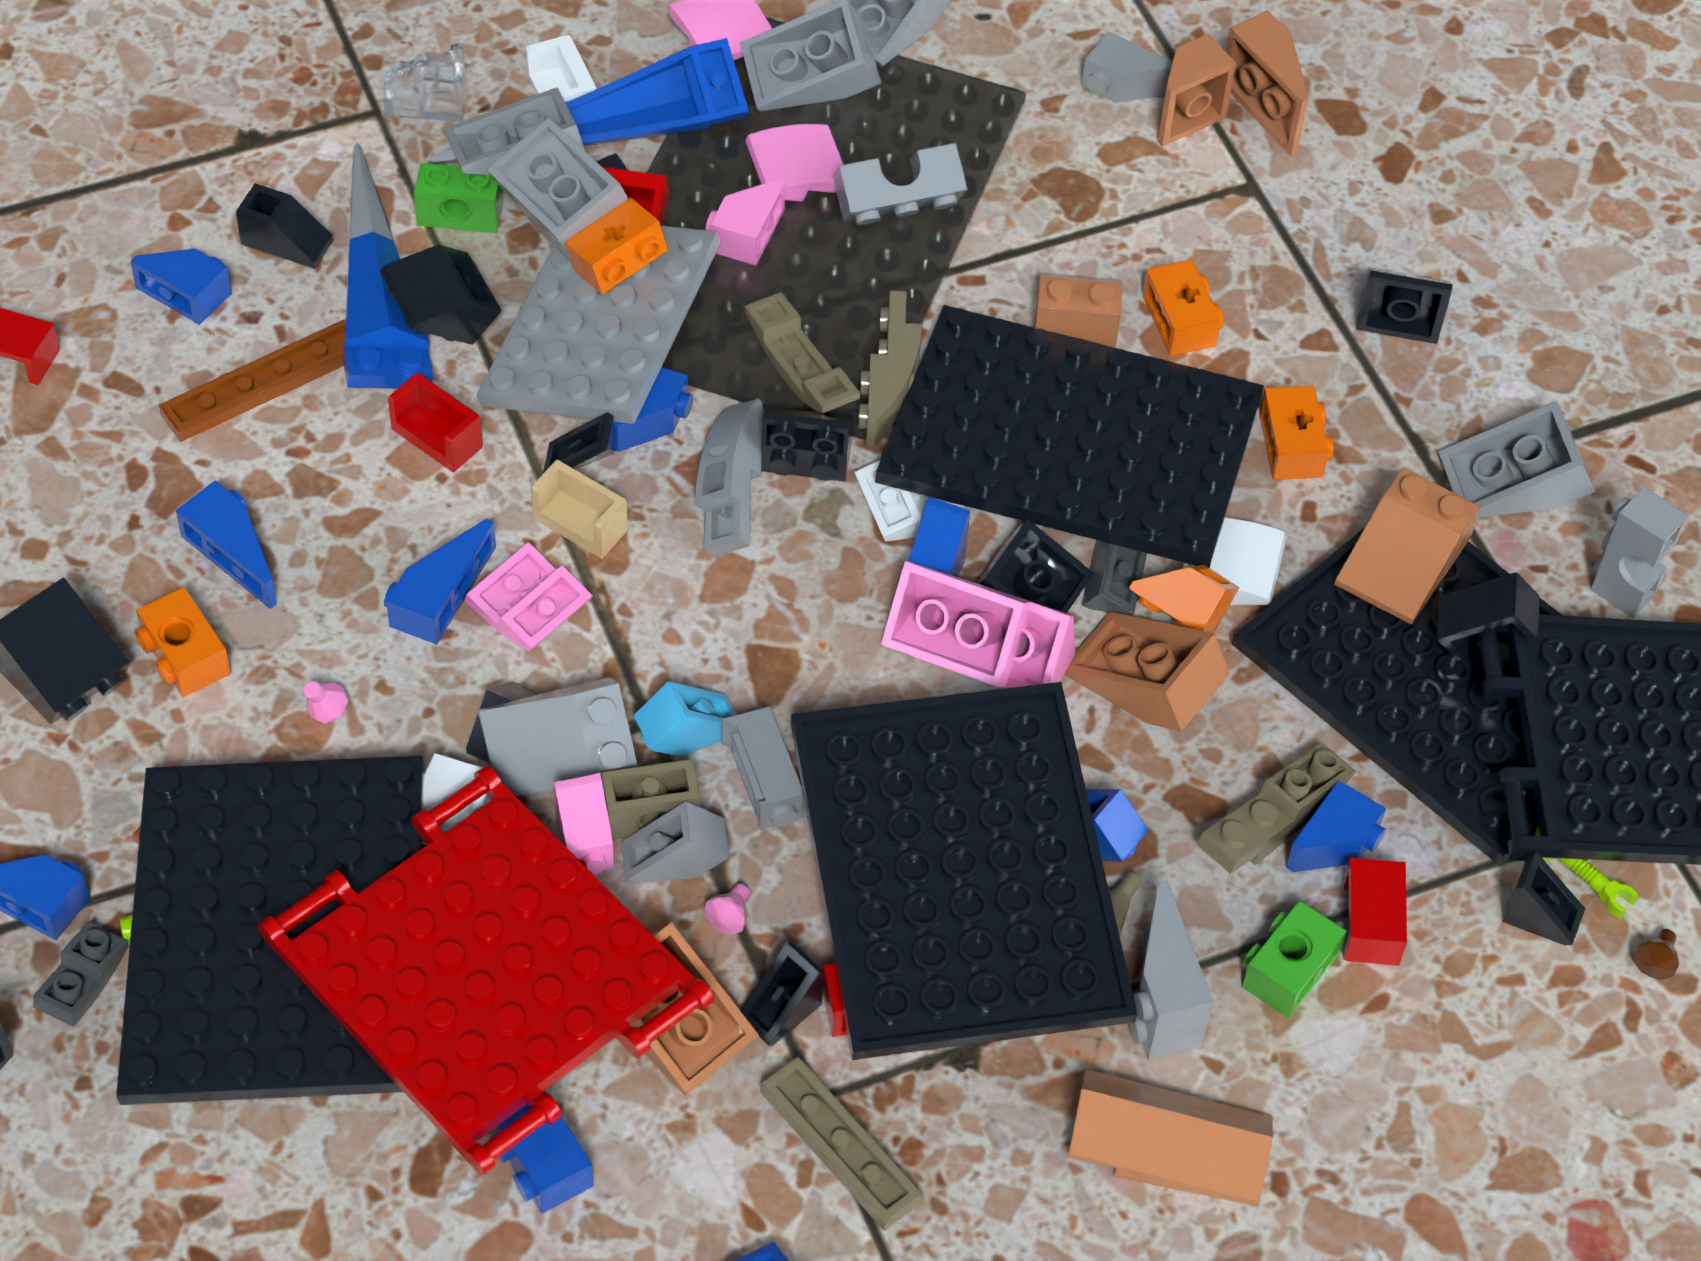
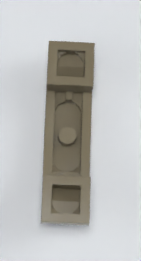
[744,292,860,413]

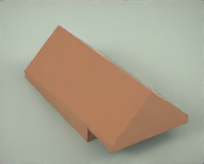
[1068,1069,1273,1207]

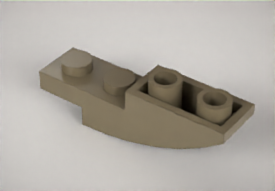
[858,290,922,447]
[1197,743,1355,874]

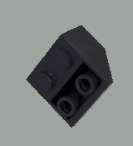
[379,244,502,345]
[761,405,854,482]

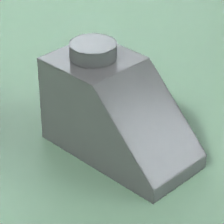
[1081,31,1173,103]
[621,801,730,884]

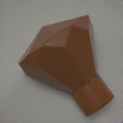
[1634,929,1679,980]

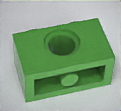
[414,163,503,233]
[1242,901,1347,1018]

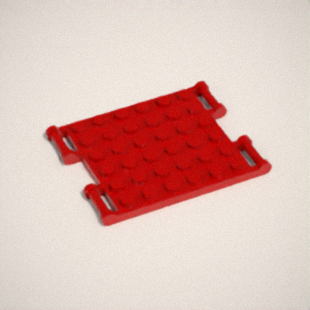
[257,765,715,1176]

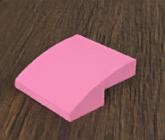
[669,0,772,60]
[745,124,843,202]
[464,542,593,652]

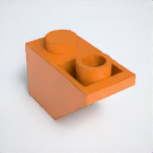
[1129,565,1240,633]

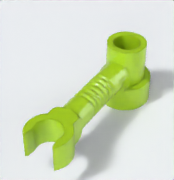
[1535,825,1639,918]

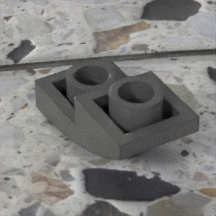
[33,922,128,1027]

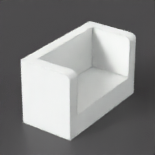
[525,35,597,103]

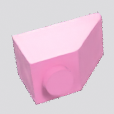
[706,179,786,266]
[554,773,614,875]

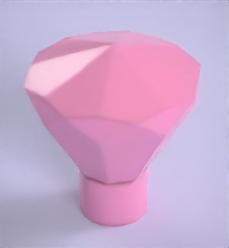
[303,681,348,724]
[704,884,751,935]

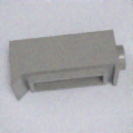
[721,706,804,830]

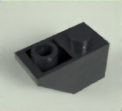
[236,183,333,269]

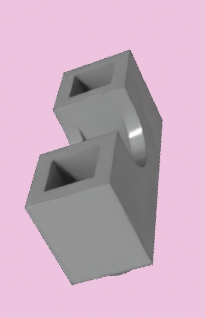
[833,143,967,225]
[1591,486,1688,618]

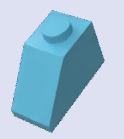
[633,681,737,756]

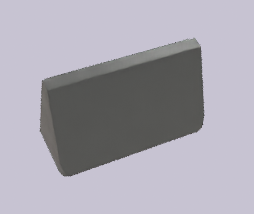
[1082,540,1147,616]

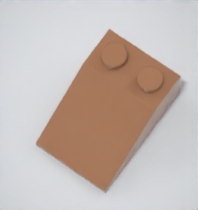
[1226,10,1309,156]
[1334,467,1481,625]
[1064,611,1230,732]
[631,922,759,1095]

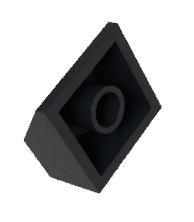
[1356,267,1453,344]

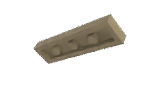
[761,1057,923,1231]

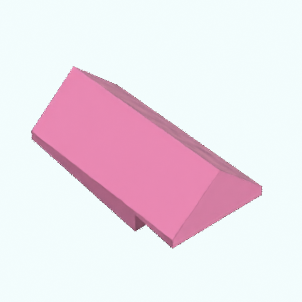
[881,561,1076,688]

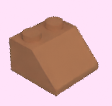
[1158,33,1236,147]
[1035,272,1123,348]

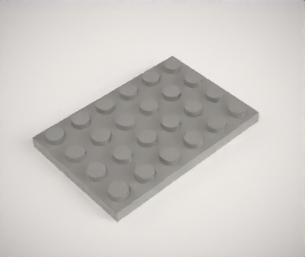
[477,226,721,424]

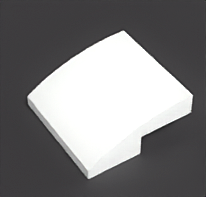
[854,460,965,541]
[1183,518,1287,605]

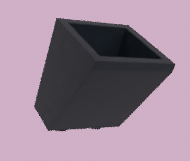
[0,577,130,724]

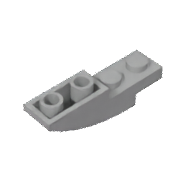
[695,398,763,557]

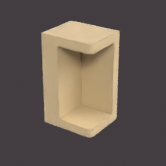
[531,460,628,559]

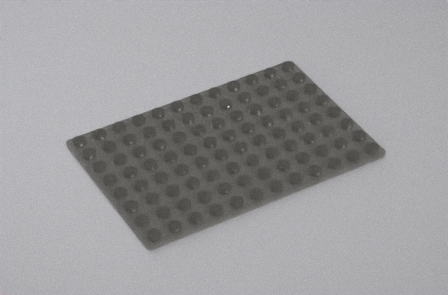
[646,17,1026,439]

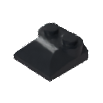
[978,518,1094,613]

